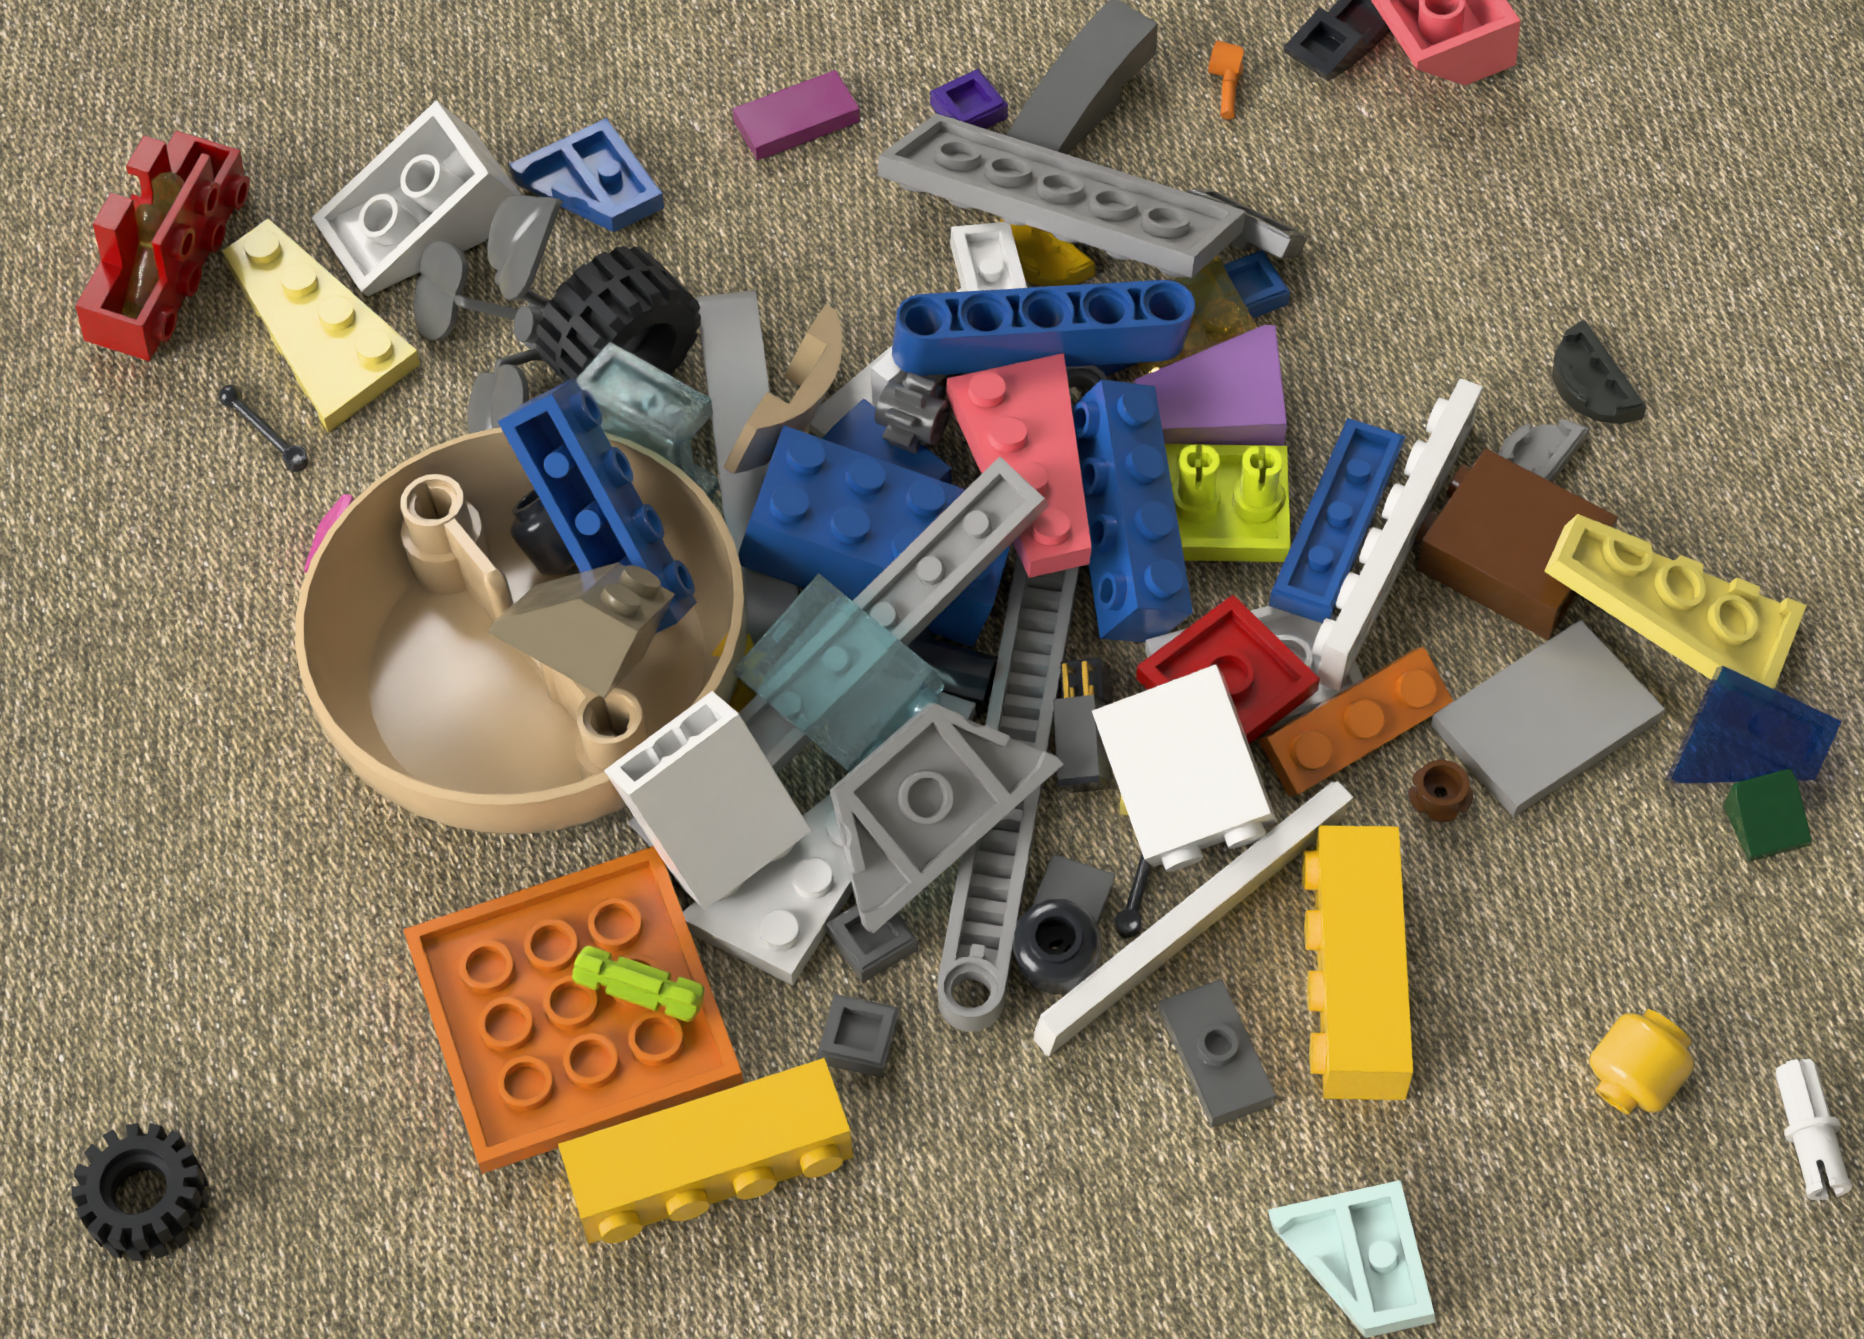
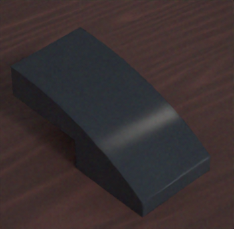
[1284,0,1391,81]

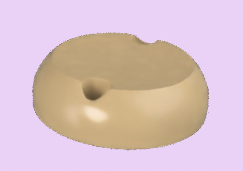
[295,427,748,834]

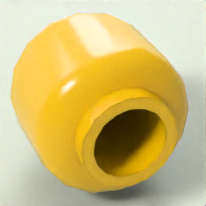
[1589,1009,1694,1115]

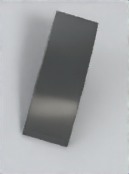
[1006,0,1158,154]

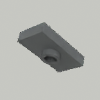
[1187,188,1307,258]
[1159,979,1276,1128]

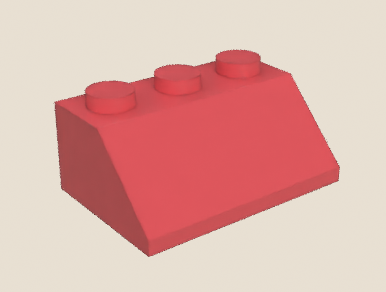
[1371,0,1521,86]

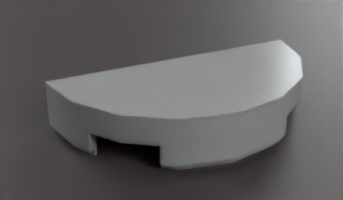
[1498,420,1590,482]

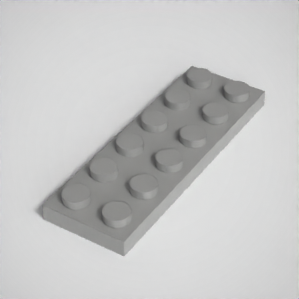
[877,113,1246,278]

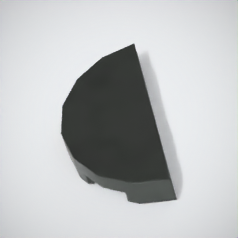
[1552,319,1647,424]

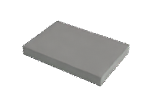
[1431,620,1665,818]

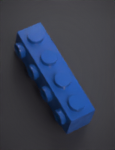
[497,378,697,634]
[1072,379,1193,643]

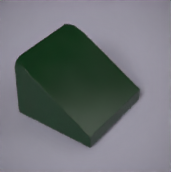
[1723,769,1812,862]

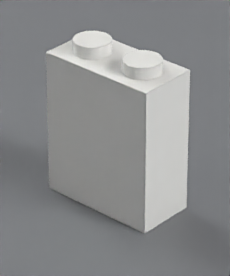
[1092,665,1277,872]
[604,691,811,911]

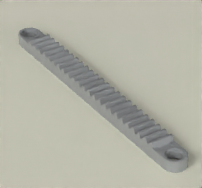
[937,365,1108,1032]

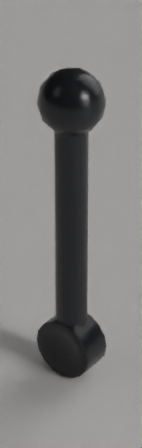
[219,385,308,472]
[1115,853,1151,938]

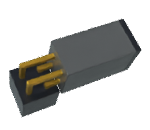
[1053,658,1113,793]

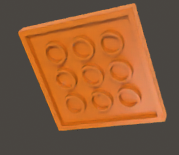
[403,846,744,1174]

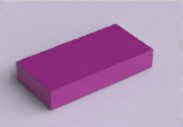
[732,70,860,161]

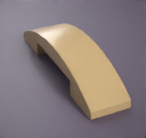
[723,304,842,474]

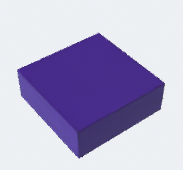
[930,69,1008,129]

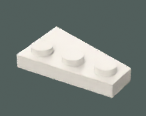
[683,794,853,986]

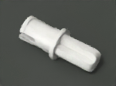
[1775,1059,1852,1200]

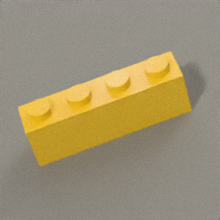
[1302,825,1413,1100]
[558,1058,853,1245]

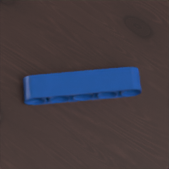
[892,280,1195,376]

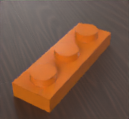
[1259,646,1453,796]

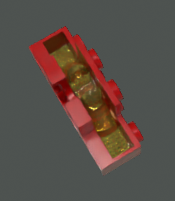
[75,130,250,361]

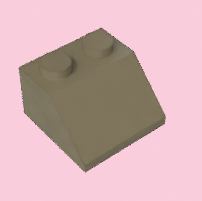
[488,562,675,698]

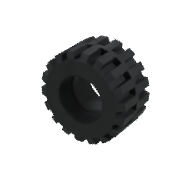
[536,246,701,411]

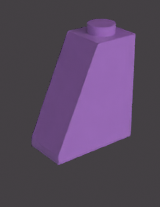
[1134,325,1287,446]

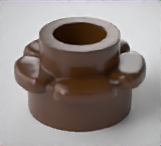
[1408,760,1473,823]

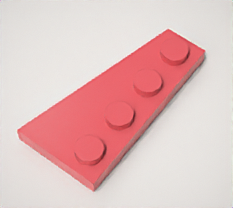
[946,353,1092,578]

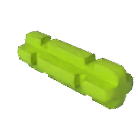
[572,946,705,1022]

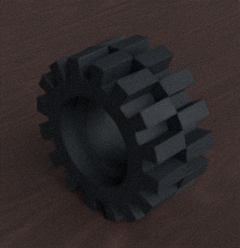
[71,1123,210,1261]

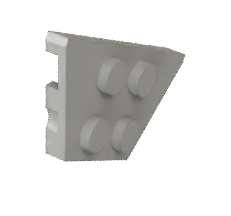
[830,703,1064,933]

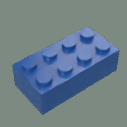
[738,425,1011,647]

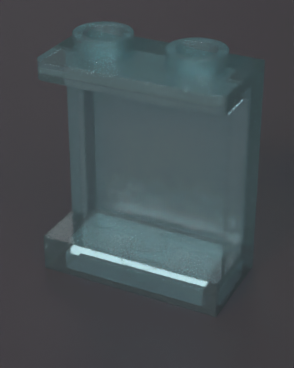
[576,342,719,499]
[733,573,944,774]

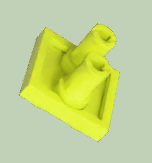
[1165,444,1291,562]

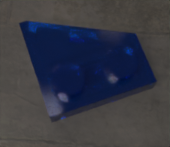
[1665,666,1842,784]

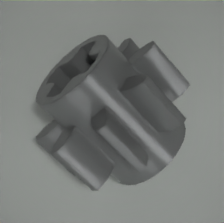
[875,372,951,454]

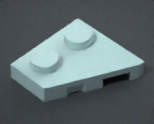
[1268,1180,1436,1338]

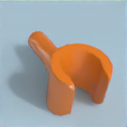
[1208,40,1244,120]

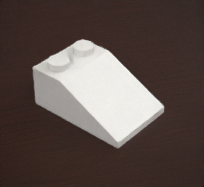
[312,100,521,296]

